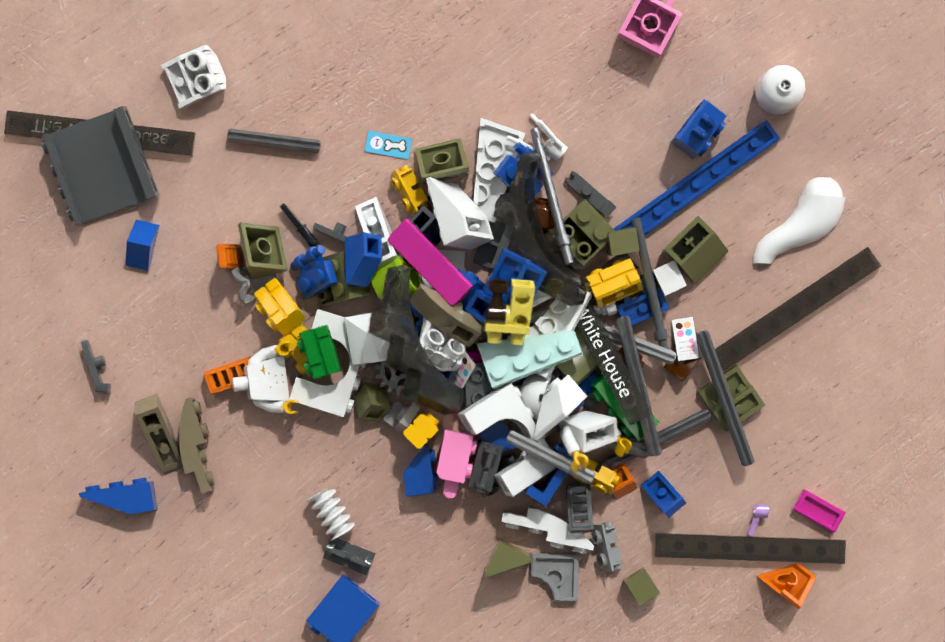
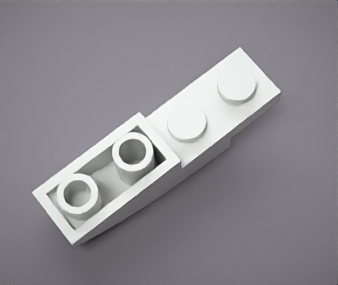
[501,506,594,553]

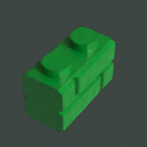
[297,325,342,379]

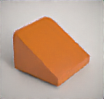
[611,463,637,498]

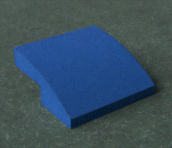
[483,248,547,305]

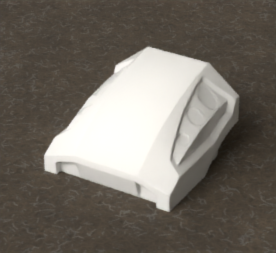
[161,45,226,109]
[415,317,466,371]

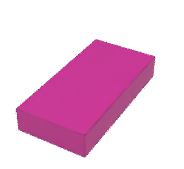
[792,489,846,533]

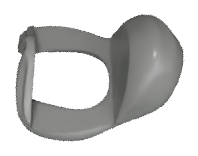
[231,267,278,304]

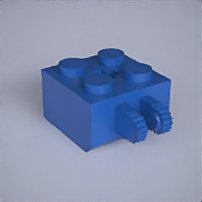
[671,99,727,159]

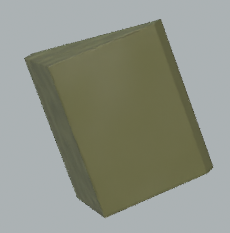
[415,138,469,185]
[238,222,288,280]
[485,538,532,577]

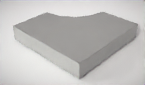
[531,552,579,602]

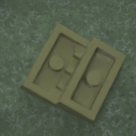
[555,324,609,385]
[697,364,765,432]

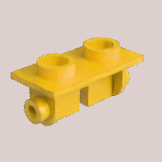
[391,165,429,216]
[573,458,620,495]

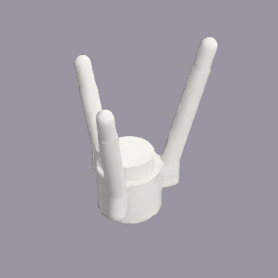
[506,114,568,161]

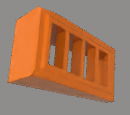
[216,244,243,271]
[203,356,250,395]

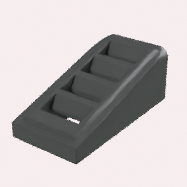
[566,483,594,533]

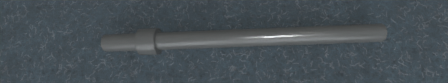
[631,218,669,349]

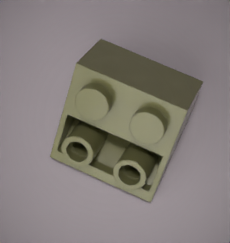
[550,199,615,266]
[662,216,729,284]
[310,251,371,308]

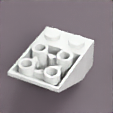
[426,177,494,250]

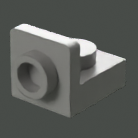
[383,402,420,434]

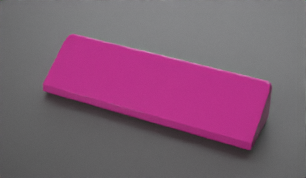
[387,219,473,306]

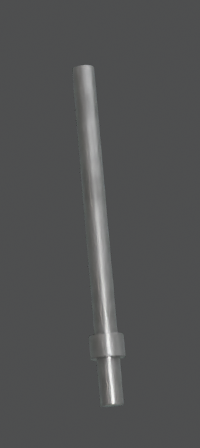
[530,128,574,265]

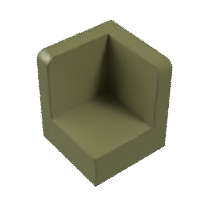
[607,227,640,256]
[354,382,391,423]
[623,567,660,605]

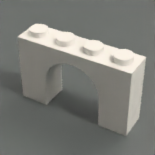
[289,309,366,417]
[458,384,557,496]

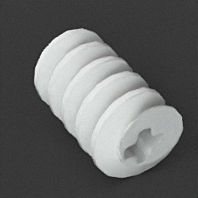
[307,488,355,541]

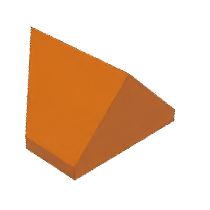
[756,562,816,609]

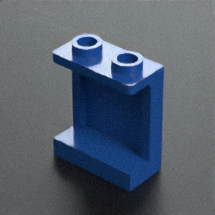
[524,442,574,506]
[306,574,380,642]

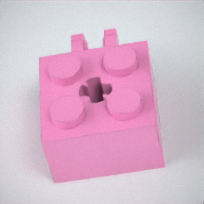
[617,0,683,59]
[437,429,477,499]

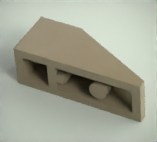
[135,394,183,473]

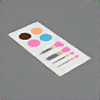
[672,317,699,361]
[447,351,476,398]

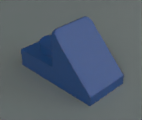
[641,471,686,518]

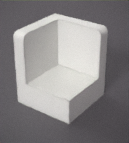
[652,261,687,296]

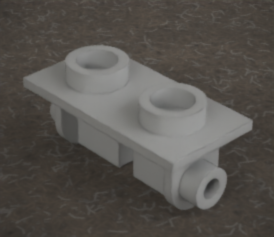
[591,521,623,572]

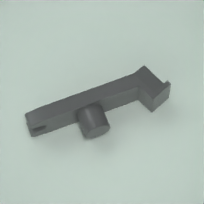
[565,171,616,218]
[313,222,347,242]
[81,340,111,394]

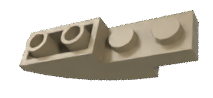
[409,284,503,347]
[179,397,215,494]

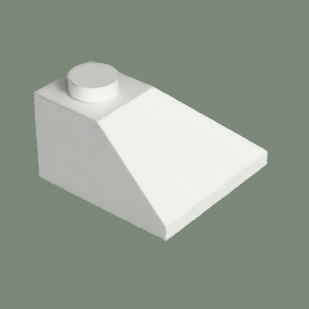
[344,309,402,365]
[534,375,587,441]

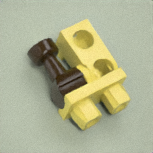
[484,279,535,345]

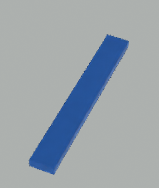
[613,119,780,235]

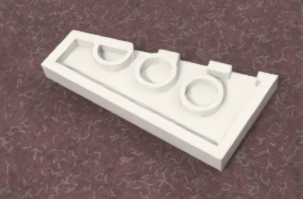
[473,118,525,223]

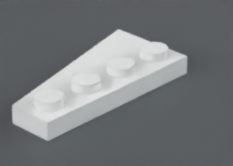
[525,283,592,379]

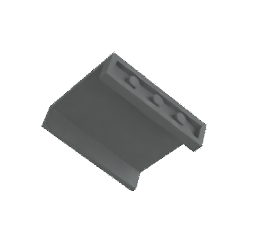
[41,106,160,225]

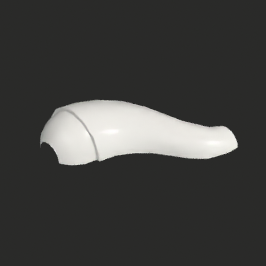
[753,177,845,264]

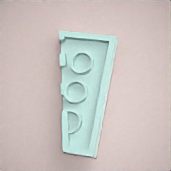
[477,330,583,389]

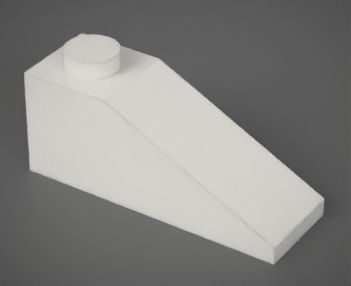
[355,197,399,269]

